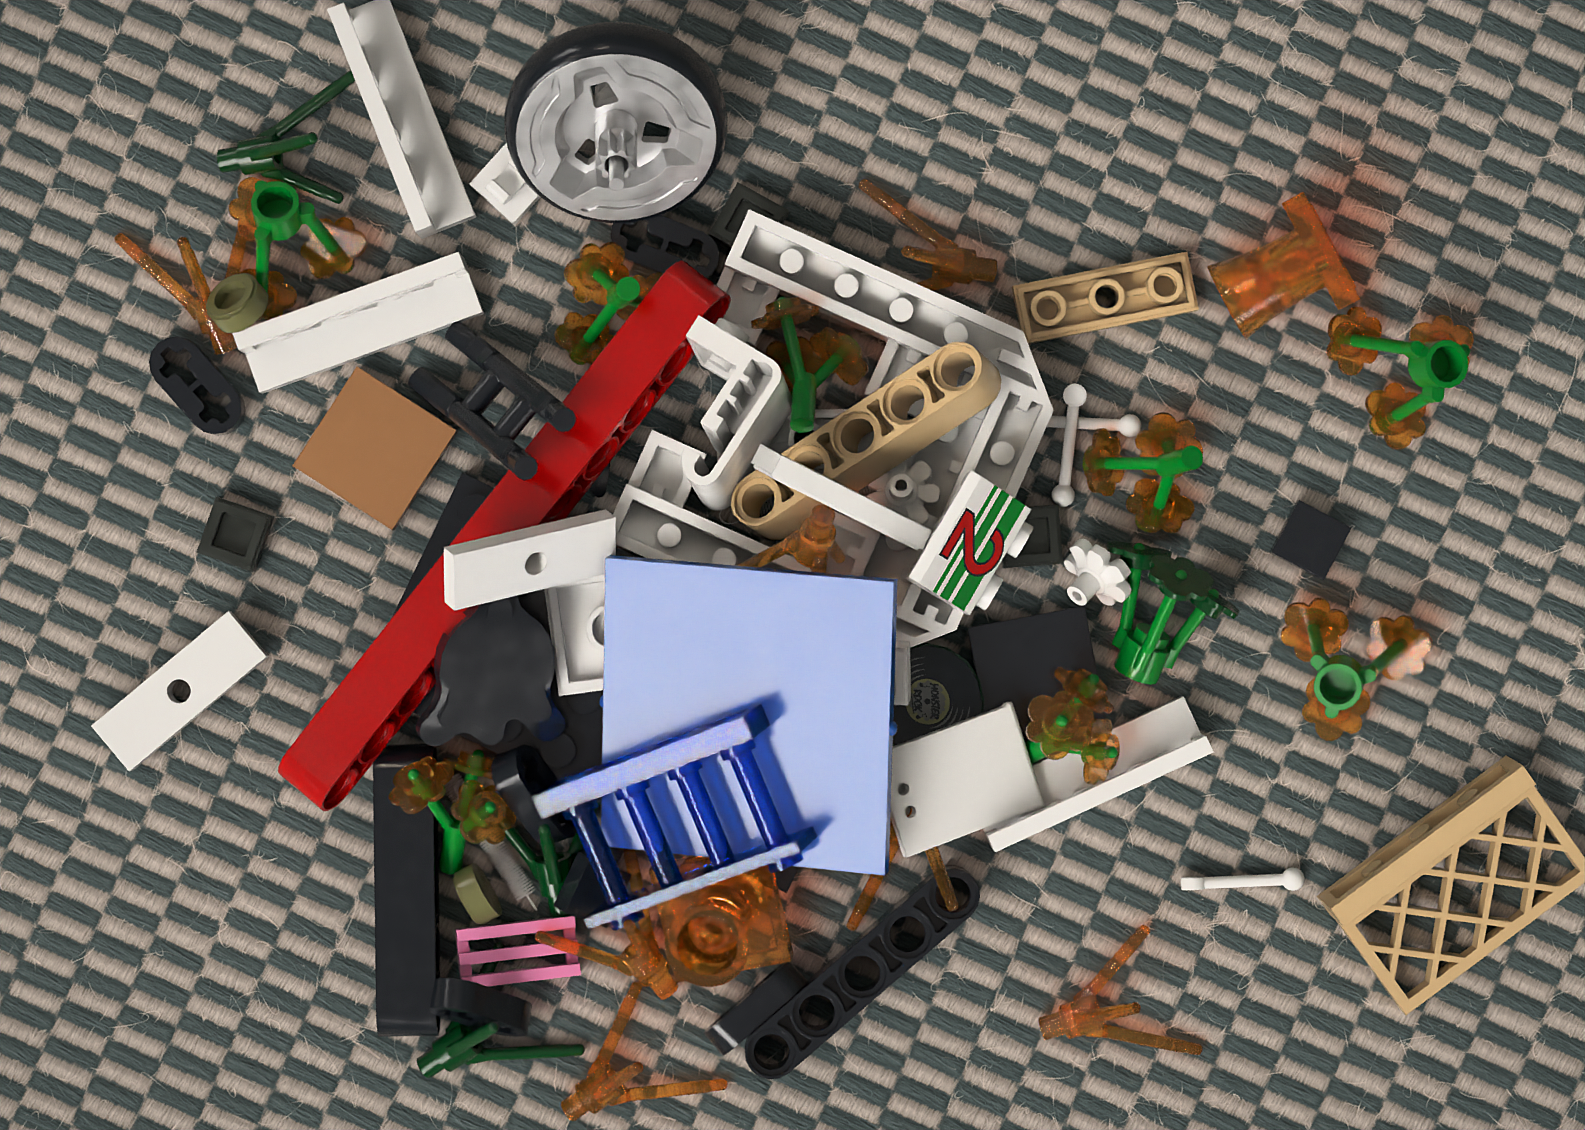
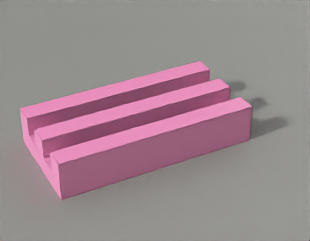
[455,915,581,987]

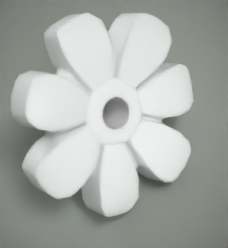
[866,460,940,525]
[1064,539,1132,606]

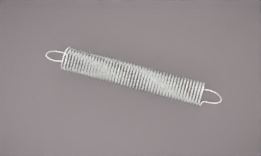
[440,764,537,911]

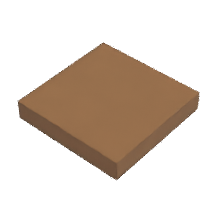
[293,366,458,530]

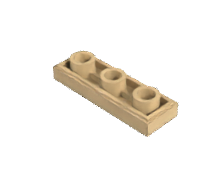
[1012,252,1199,344]

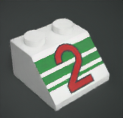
[905,470,1034,615]

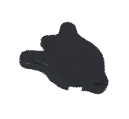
[416,596,566,746]

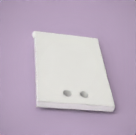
[890,702,1044,858]

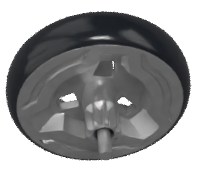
[504,22,728,223]

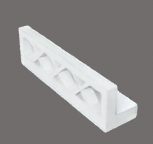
[327,0,476,239]
[232,252,484,394]
[983,696,1214,852]

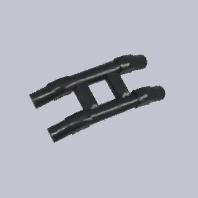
[408,321,576,480]

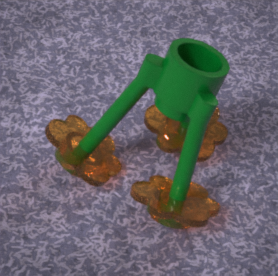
[228,177,368,322]
[1327,306,1474,450]
[1281,598,1433,741]

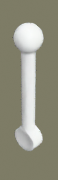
[1052,383,1087,507]
[1047,414,1142,438]
[1181,867,1305,891]

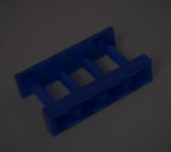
[532,703,817,931]

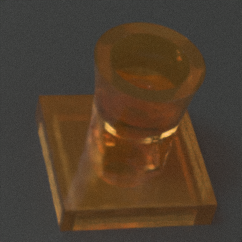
[1207,192,1363,340]
[649,856,794,987]

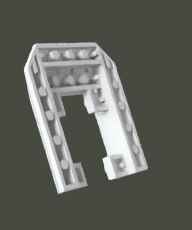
[613,210,1054,648]

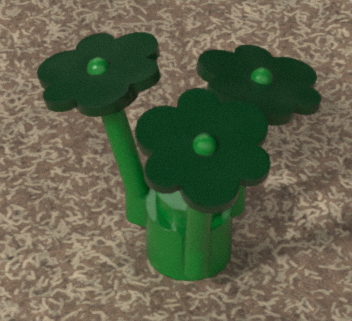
[1107,541,1240,685]

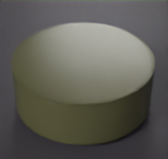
[206,273,268,333]
[453,863,502,925]

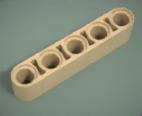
[731,342,1001,540]

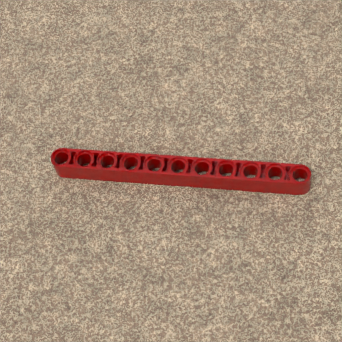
[278,260,731,812]

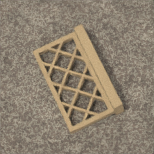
[1317,755,1585,1015]

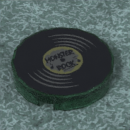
[893,643,985,746]

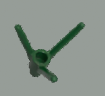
[217,70,355,204]
[477,792,600,918]
[417,942,585,1078]

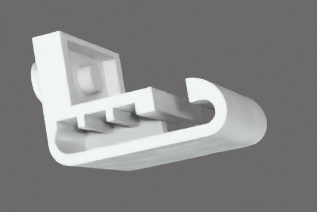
[681,315,792,511]

